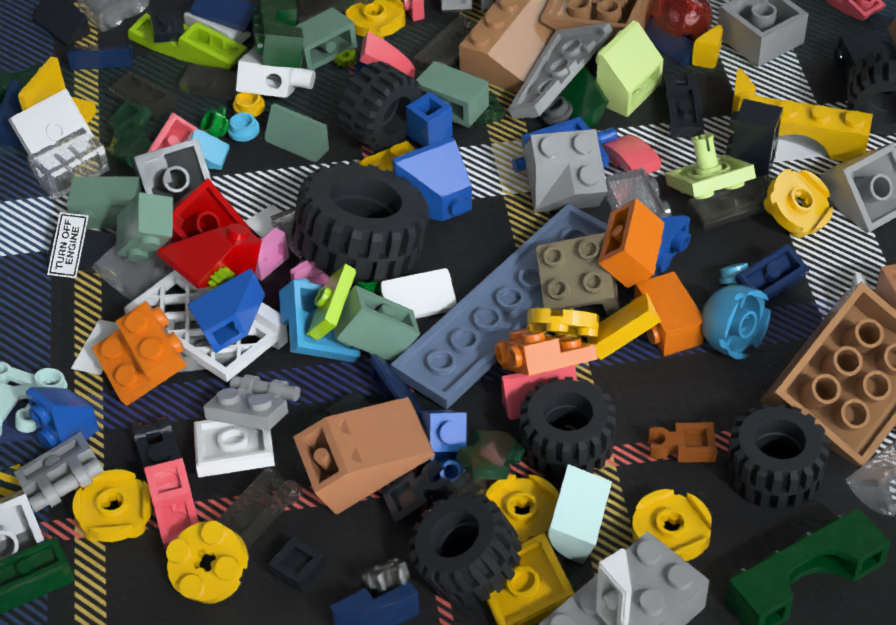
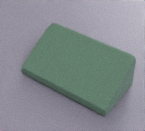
[265,103,329,162]

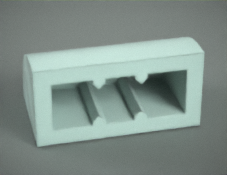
[548,464,612,564]

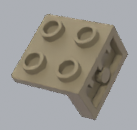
[536,232,621,315]

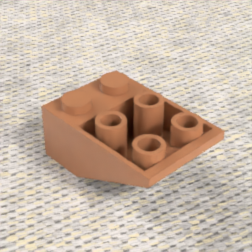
[294,397,436,515]

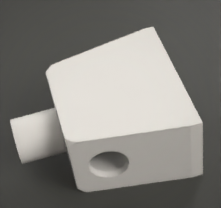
[236,45,315,98]

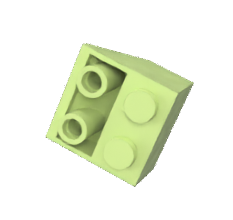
[595,20,663,117]

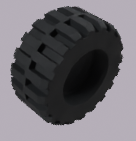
[292,162,430,282]

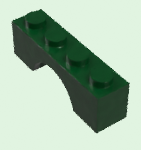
[252,0,304,68]
[726,508,890,625]

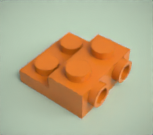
[92,301,188,406]
[494,328,598,376]

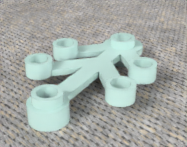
[0,362,67,437]

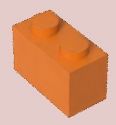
[598,198,665,288]
[631,272,704,357]

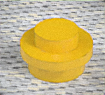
[233,92,265,117]

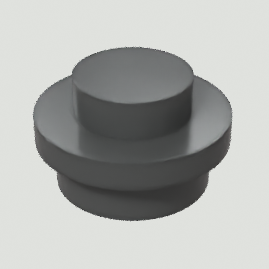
[542,96,573,125]

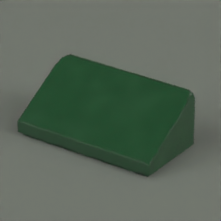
[558,65,609,127]
[0,536,74,614]

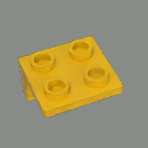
[18,56,97,124]

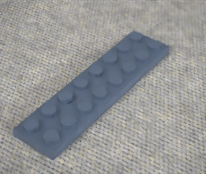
[390,203,607,409]

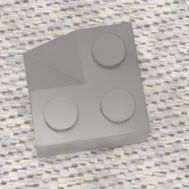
[718,0,809,67]
[523,129,608,213]

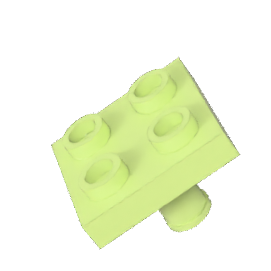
[665,133,756,199]

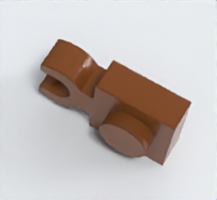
[648,422,717,463]

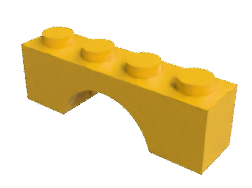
[737,94,873,162]

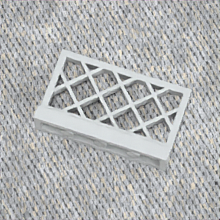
[124,270,288,382]

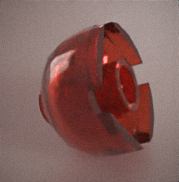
[649,0,713,41]

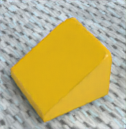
[692,25,723,69]
[731,69,756,115]

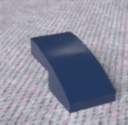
[329,581,420,625]

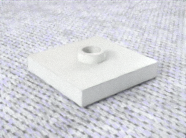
[8,89,99,177]
[194,420,275,477]

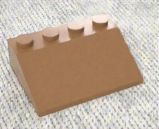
[459,0,556,93]
[541,0,658,52]
[760,282,896,468]

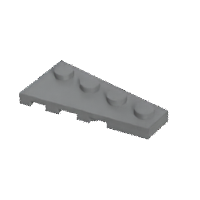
[508,22,613,119]

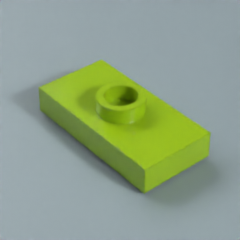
[307,263,356,340]

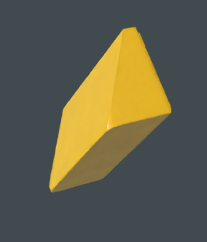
[587,293,661,360]

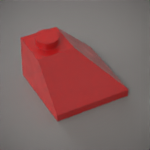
[163,178,251,247]
[157,224,262,289]

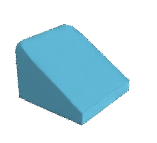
[191,129,230,170]

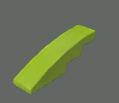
[128,13,247,69]

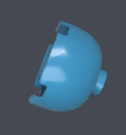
[701,285,771,359]

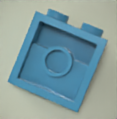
[279,279,361,362]

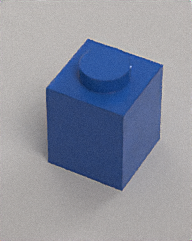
[406,92,453,147]

